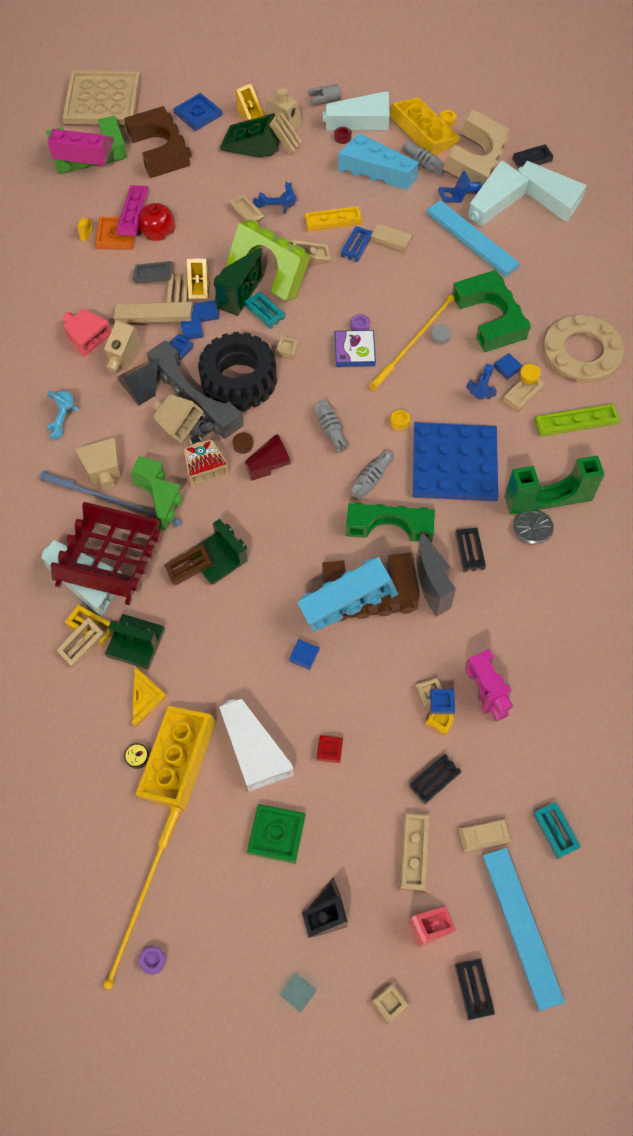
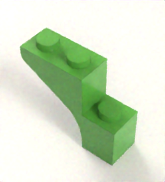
[131,456,183,531]

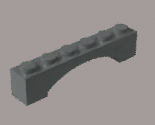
[147,340,244,439]

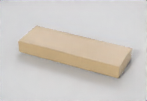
[400,813,430,892]

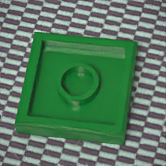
[247,804,306,864]

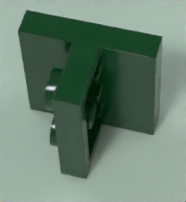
[105,614,165,670]

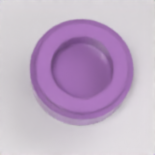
[350,314,370,331]
[139,946,166,975]

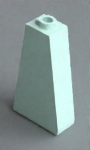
[323,92,390,130]
[468,161,529,227]
[518,161,587,222]
[41,540,122,617]

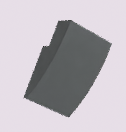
[416,533,456,617]

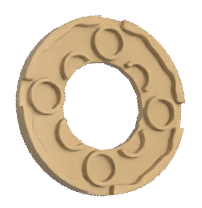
[543,314,624,383]

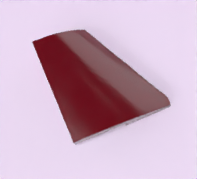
[244,434,291,481]

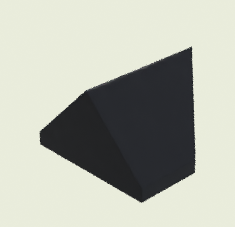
[117,358,159,405]
[302,878,348,938]

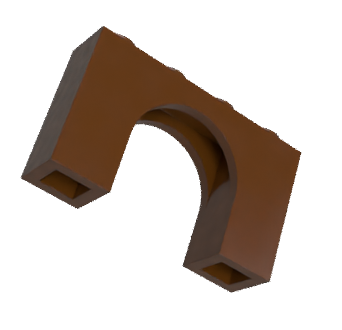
[124,106,192,178]
[322,553,419,621]

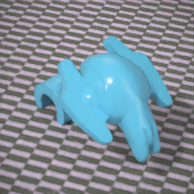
[47,390,79,440]

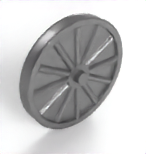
[514,510,554,544]

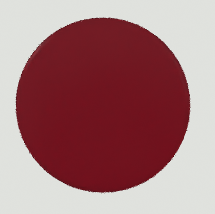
[334,127,352,144]

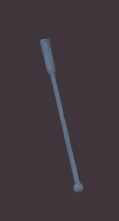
[40,470,182,527]

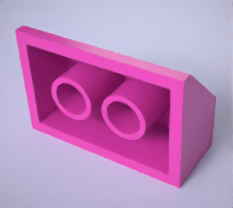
[47,129,114,166]

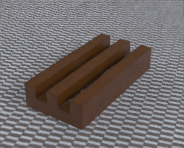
[164,544,214,586]

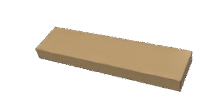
[113,302,193,323]

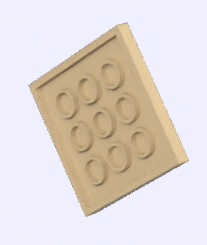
[63,71,140,125]

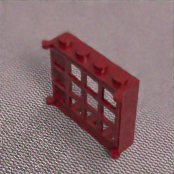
[50,502,162,606]

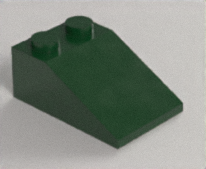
[220,113,280,157]
[213,248,264,316]

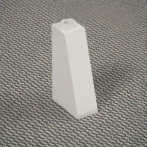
[219,699,294,792]

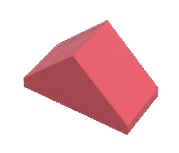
[409,906,456,947]

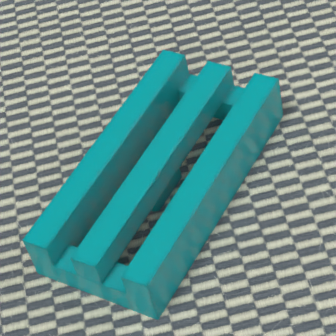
[245,292,285,329]
[533,802,581,860]

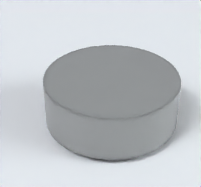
[431,324,451,344]

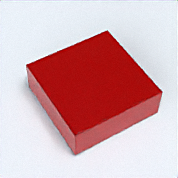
[317,735,343,763]

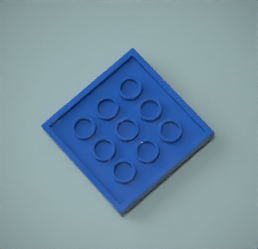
[412,422,499,501]

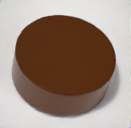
[233,432,254,454]

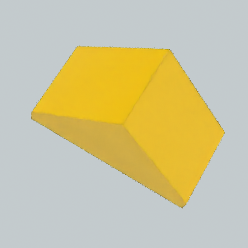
[235,83,264,121]
[187,259,209,299]

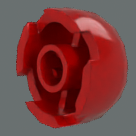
[139,203,176,241]

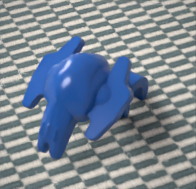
[252,182,296,214]
[466,364,497,400]

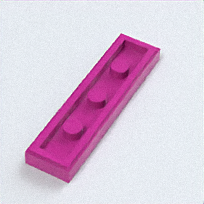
[117,185,149,236]

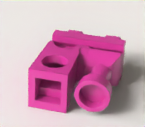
[465,649,513,722]

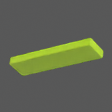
[534,403,620,437]

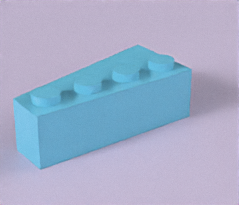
[338,133,419,190]
[297,557,399,632]

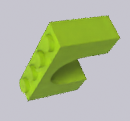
[226,219,311,301]

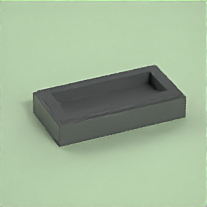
[133,261,173,284]

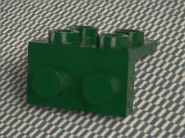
[190,519,247,584]

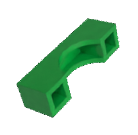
[346,502,435,543]

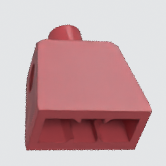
[63,309,111,357]

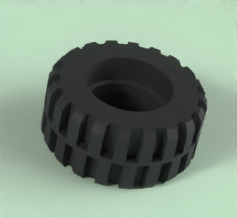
[198,332,277,411]

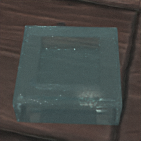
[280,973,317,1013]

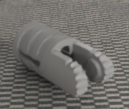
[308,83,341,106]

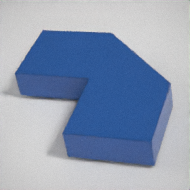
[180,300,219,340]

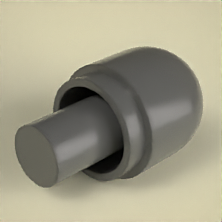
[190,420,213,437]

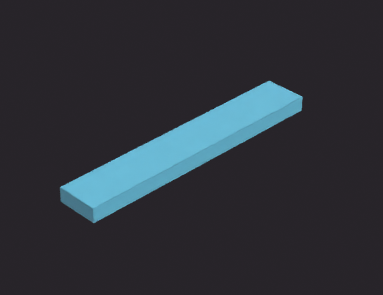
[427,200,520,277]
[482,848,565,1011]

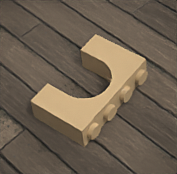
[443,109,510,186]

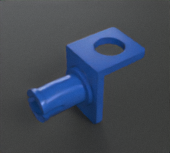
[438,171,482,203]

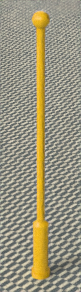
[369,295,455,391]
[103,806,182,990]

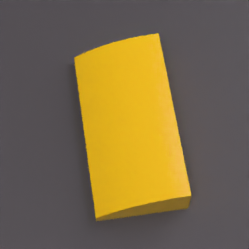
[390,97,461,155]
[135,706,216,811]

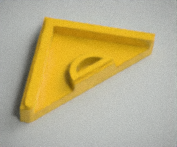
[132,667,167,727]

